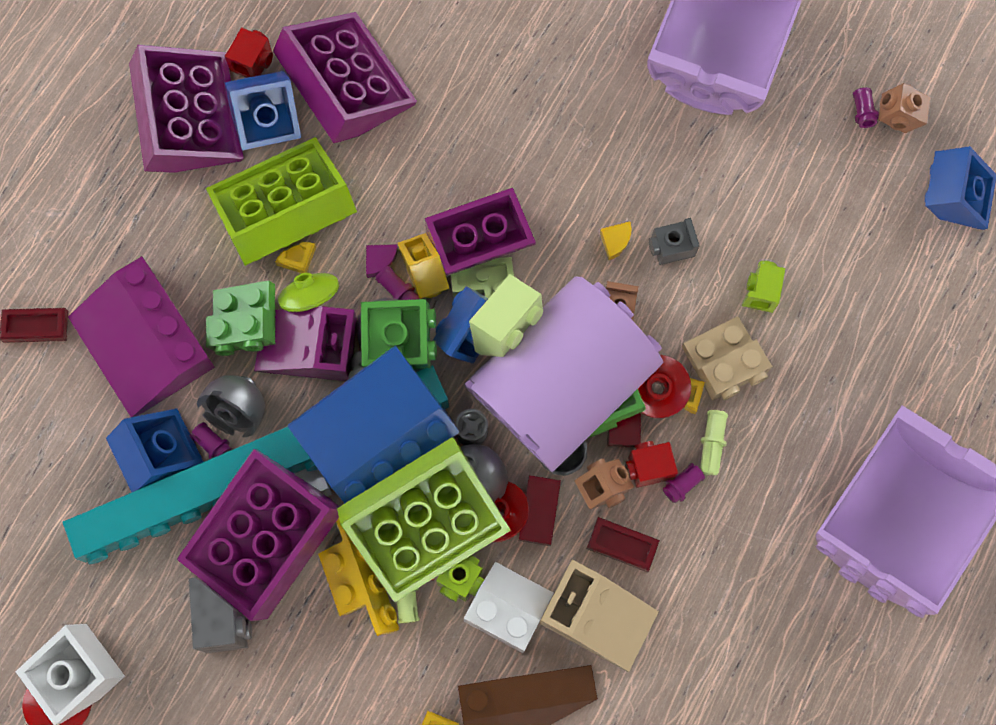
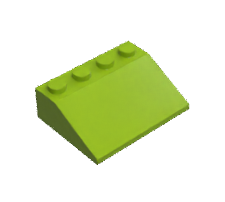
[205,137,357,266]
[337,437,511,603]

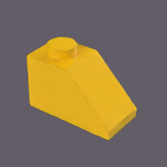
[397,233,450,299]

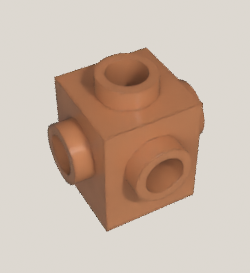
[878,83,931,133]
[574,458,634,510]

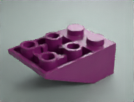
[254,306,357,381]

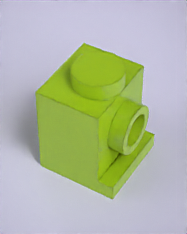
[742,261,786,313]

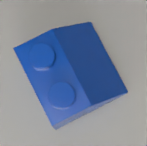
[224,71,301,151]
[925,146,996,230]
[432,286,488,364]
[106,408,204,492]

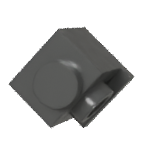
[649,218,700,265]

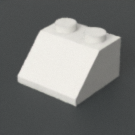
[464,562,554,653]
[15,624,125,725]

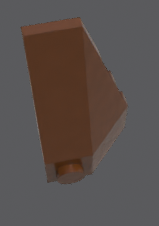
[458,665,598,725]

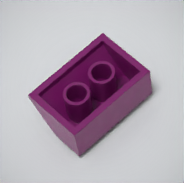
[425,187,536,276]

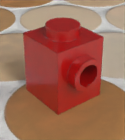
[225,27,273,78]
[625,441,678,488]

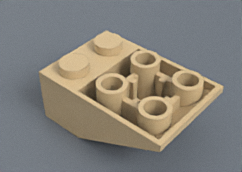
[539,559,659,672]

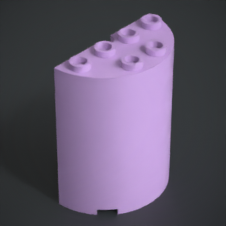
[647,0,802,115]
[464,276,664,472]
[816,405,996,618]

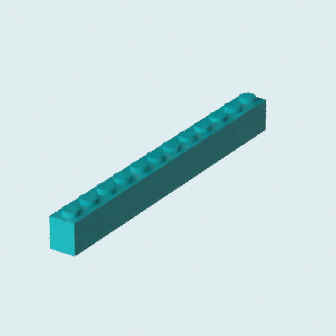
[62,365,450,564]

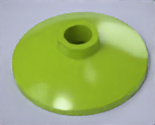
[278,273,339,312]

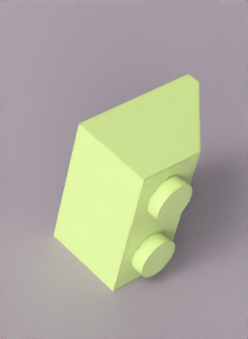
[469,274,543,357]

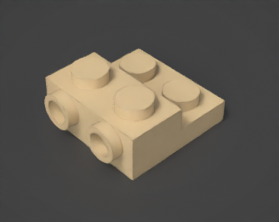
[682,316,773,401]

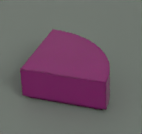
[366,244,398,278]

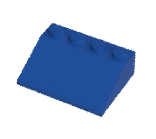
[288,345,459,504]

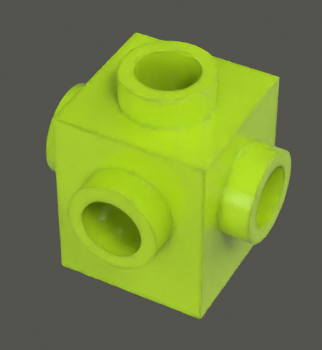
[436,555,485,602]

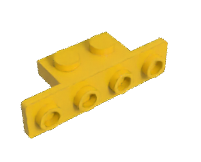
[318,518,399,636]

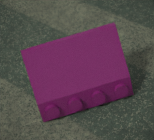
[273,12,417,143]
[129,44,244,173]
[68,256,215,417]
[177,449,340,621]

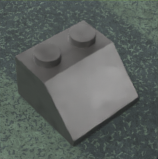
[189,577,252,653]

